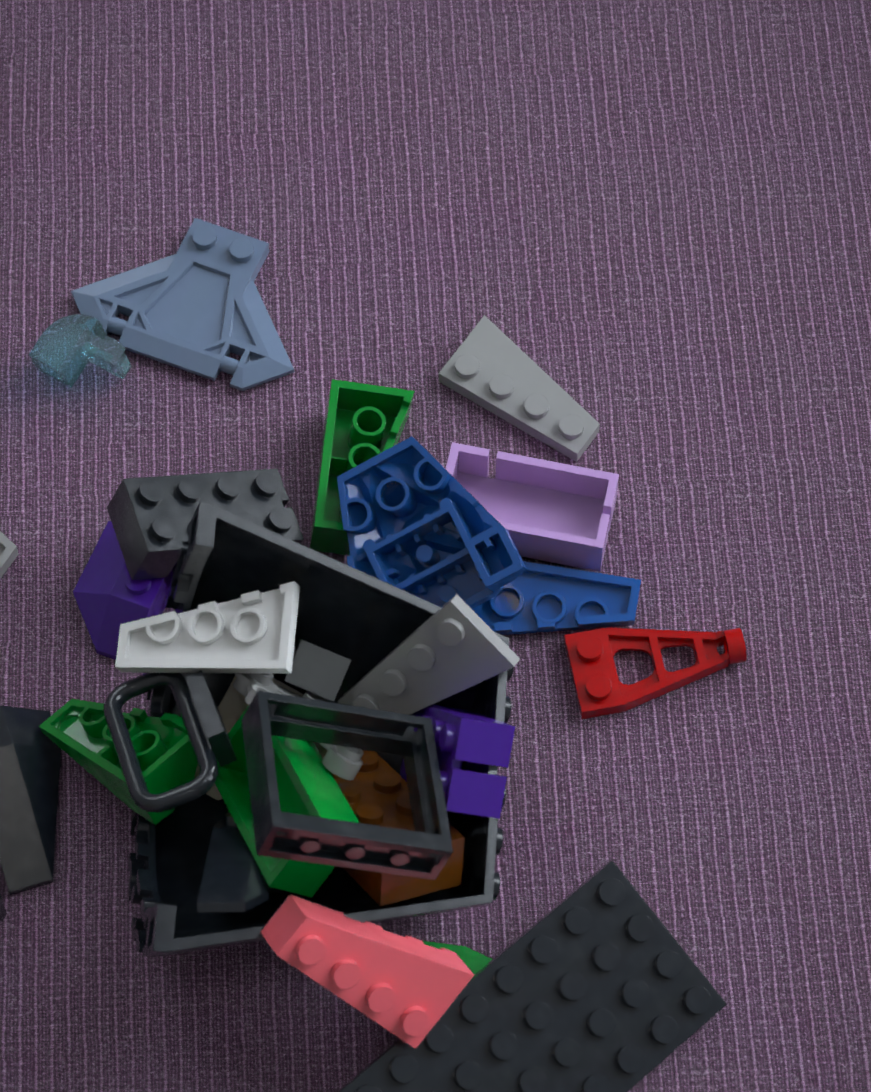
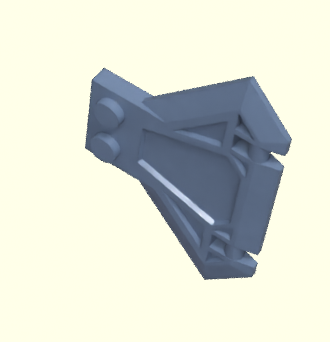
[71,218,294,391]

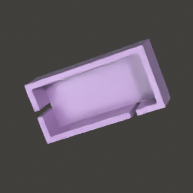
[446,442,619,572]

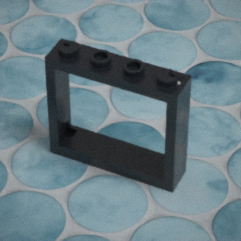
[242,690,453,880]

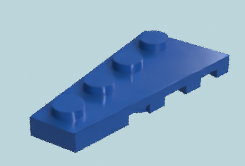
[472,561,641,635]

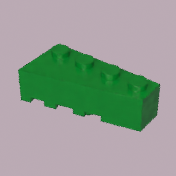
[310,379,415,555]

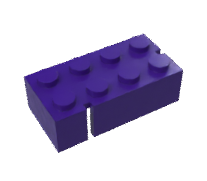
[400,705,515,819]

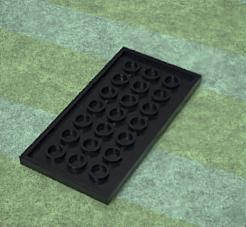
[337,860,727,1092]

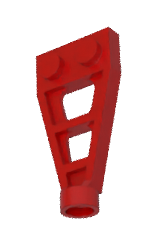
[564,627,747,719]

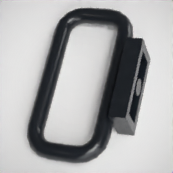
[104,670,237,813]

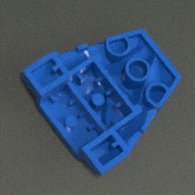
[337,436,527,609]

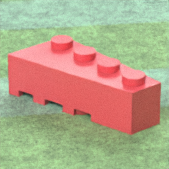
[261,895,474,1049]

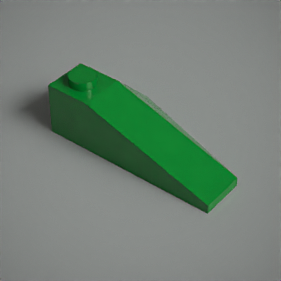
[39,699,198,825]

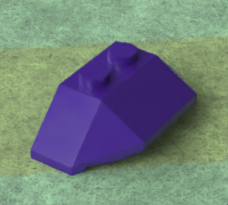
[73,521,176,660]

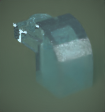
[29,314,132,388]

